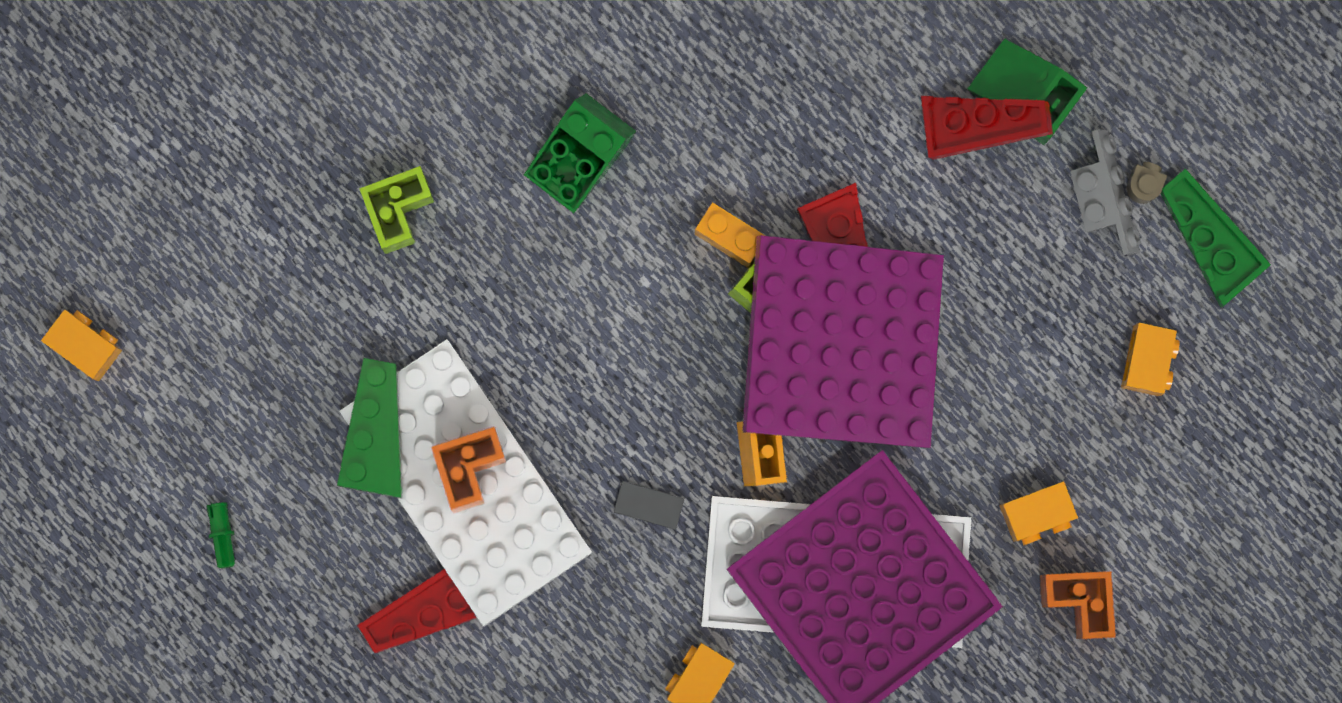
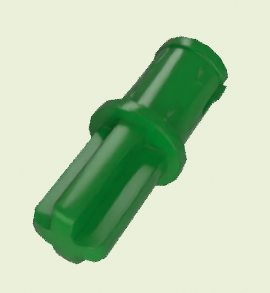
[206,502,235,569]

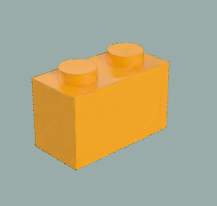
[694,202,766,268]
[41,309,122,381]
[1121,323,1180,396]
[736,421,787,486]
[999,482,1078,545]
[665,643,735,703]

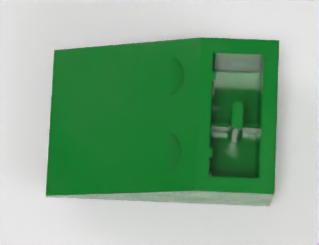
[967,38,1088,145]
[524,93,637,213]

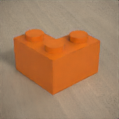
[431,427,506,513]
[1040,571,1116,639]

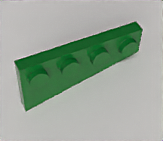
[1160,169,1271,308]
[337,358,403,499]

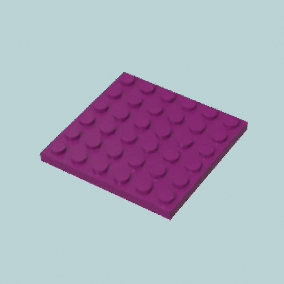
[742,235,944,448]
[726,450,1003,703]

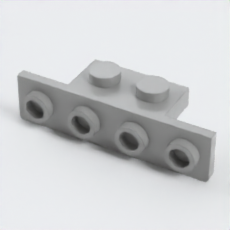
[1070,129,1141,255]

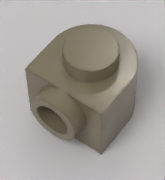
[1127,162,1167,204]

